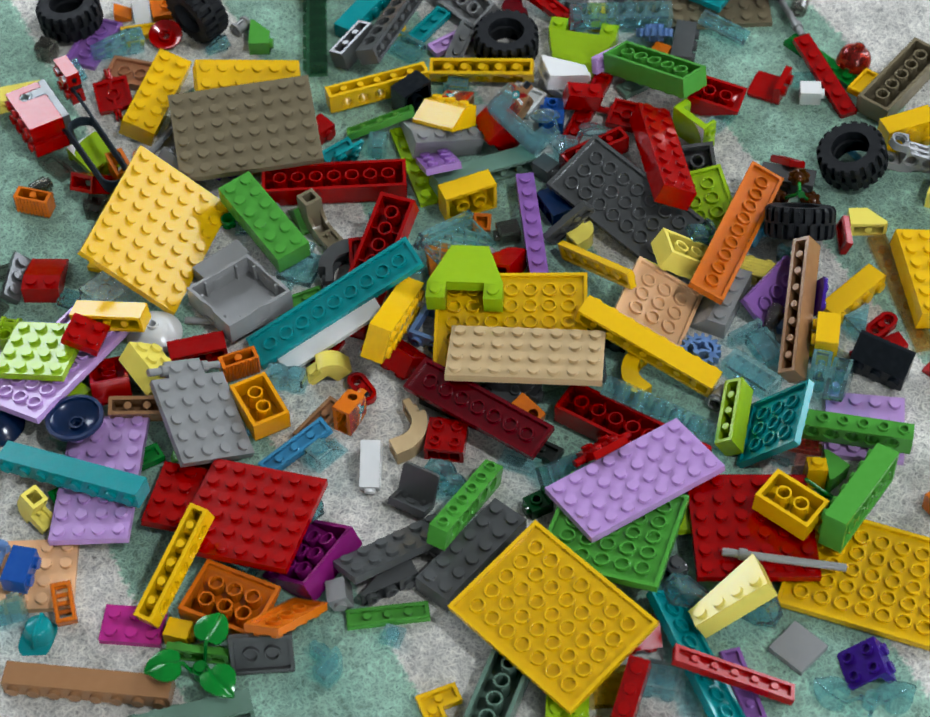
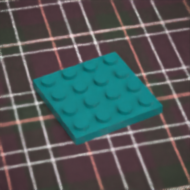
[736,379,814,468]

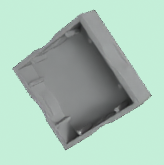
[187,254,294,343]

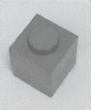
[325,576,354,612]

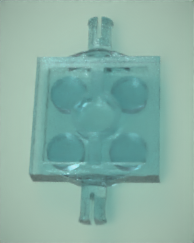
[276,242,321,291]

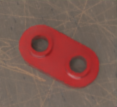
[865,311,898,338]
[347,372,377,405]

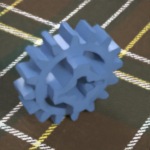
[636,24,673,42]
[680,333,721,366]

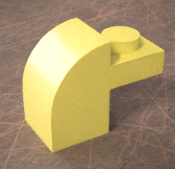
[566,221,594,250]
[306,350,352,385]
[17,484,53,535]

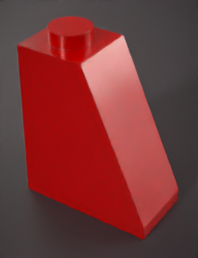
[492,247,527,273]

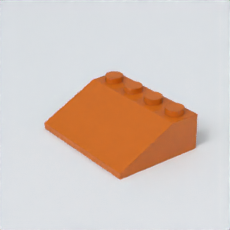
[178,559,281,639]

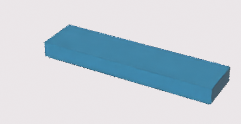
[258,416,333,471]

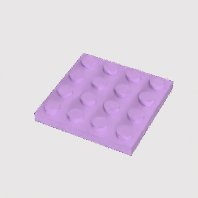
[823,391,905,465]

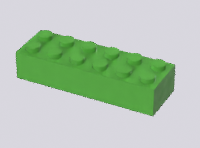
[603,40,707,99]
[218,171,311,273]
[817,443,900,553]

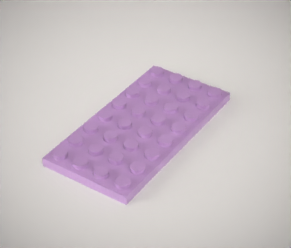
[0,305,130,424]
[47,416,150,546]
[545,418,725,543]

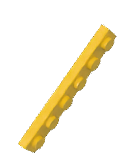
[557,240,637,290]

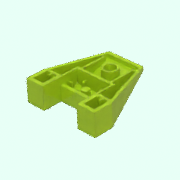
[549,16,619,83]
[425,245,504,312]

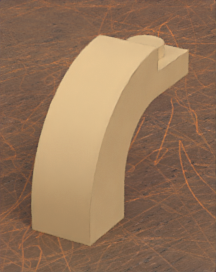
[389,398,428,465]

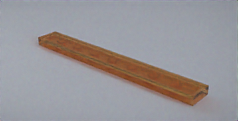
[867,234,930,353]

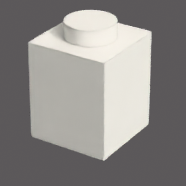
[798,81,825,105]

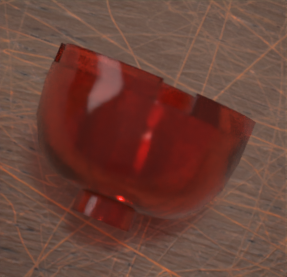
[835,42,872,75]

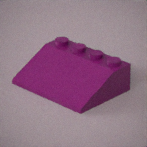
[262,519,363,600]

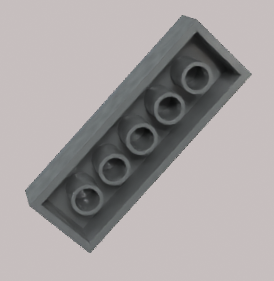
[415,498,526,612]

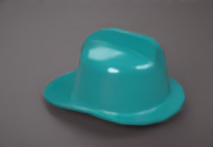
[18,613,58,656]

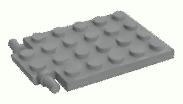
[146,358,255,467]

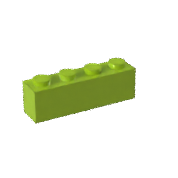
[714,377,753,456]

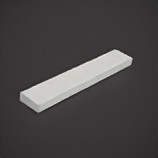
[278,298,381,376]

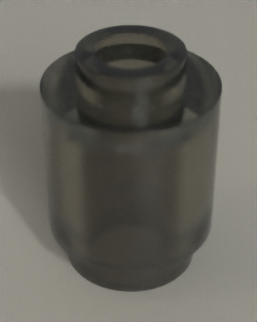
[790,0,809,17]
[28,176,53,192]

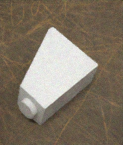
[538,55,591,90]
[359,440,383,494]

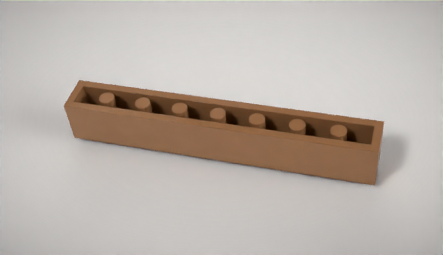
[778,236,821,383]
[1,661,176,709]

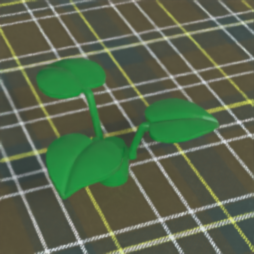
[144,613,236,698]

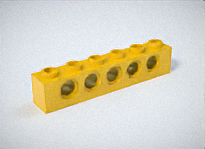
[429,58,535,83]
[324,61,430,113]
[133,502,215,629]

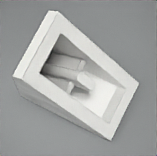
[132,0,152,25]

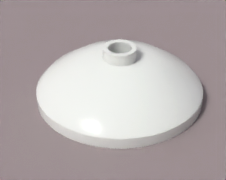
[126,311,183,354]

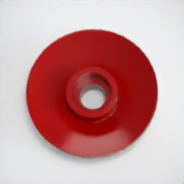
[148,19,183,50]

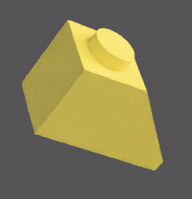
[847,208,888,236]

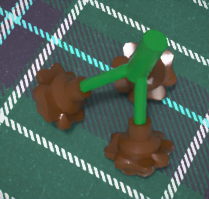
[772,168,821,204]

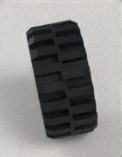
[35,0,104,43]
[166,0,229,44]
[474,9,539,60]
[816,121,889,191]
[764,202,837,241]

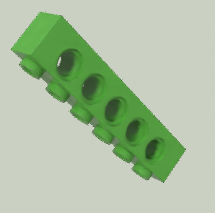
[802,409,915,454]
[426,459,503,551]

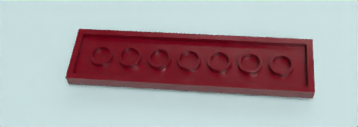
[403,357,555,461]

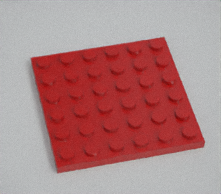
[192,459,328,575]
[686,474,822,582]

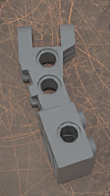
[887,132,930,173]

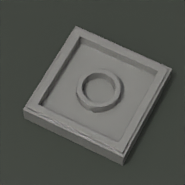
[768,621,828,676]

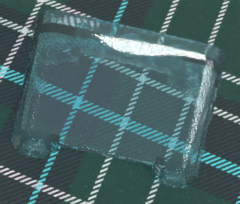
[487,82,560,155]

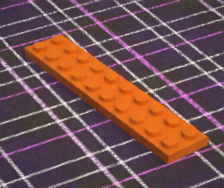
[688,161,784,305]

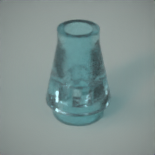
[205,34,231,56]

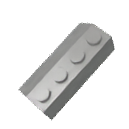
[437,0,500,25]
[690,268,752,339]

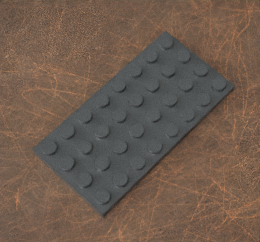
[546,134,705,264]

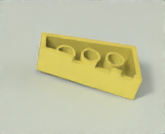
[688,553,778,638]

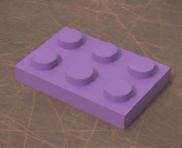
[415,148,462,176]

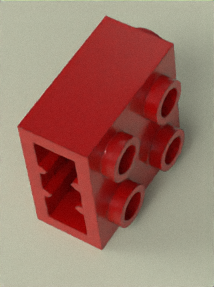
[424,417,469,463]

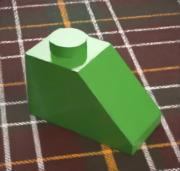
[248,20,274,55]

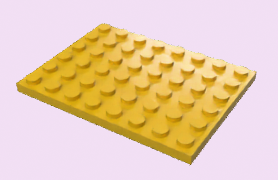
[78,145,228,315]
[433,272,588,367]
[775,519,930,651]
[447,520,659,715]

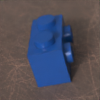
[538,97,565,135]
[0,545,41,594]

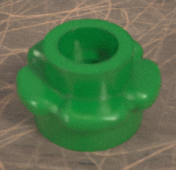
[221,213,238,230]

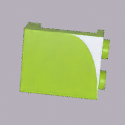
[672,99,716,146]
[66,131,120,181]

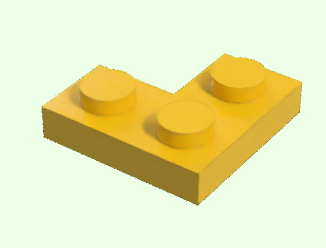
[415,682,463,717]

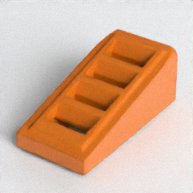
[50,580,79,627]

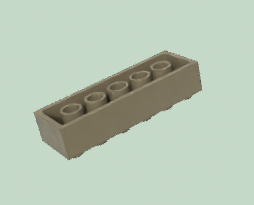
[856,37,930,122]

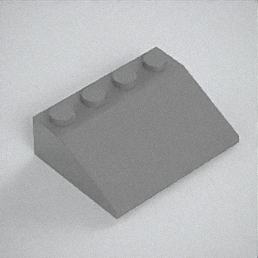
[400,118,484,158]

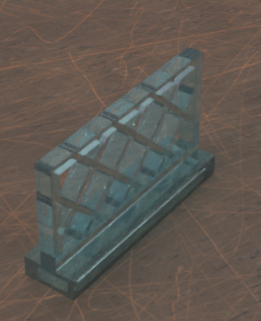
[413,209,496,264]

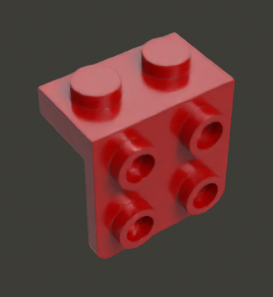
[747,66,794,105]

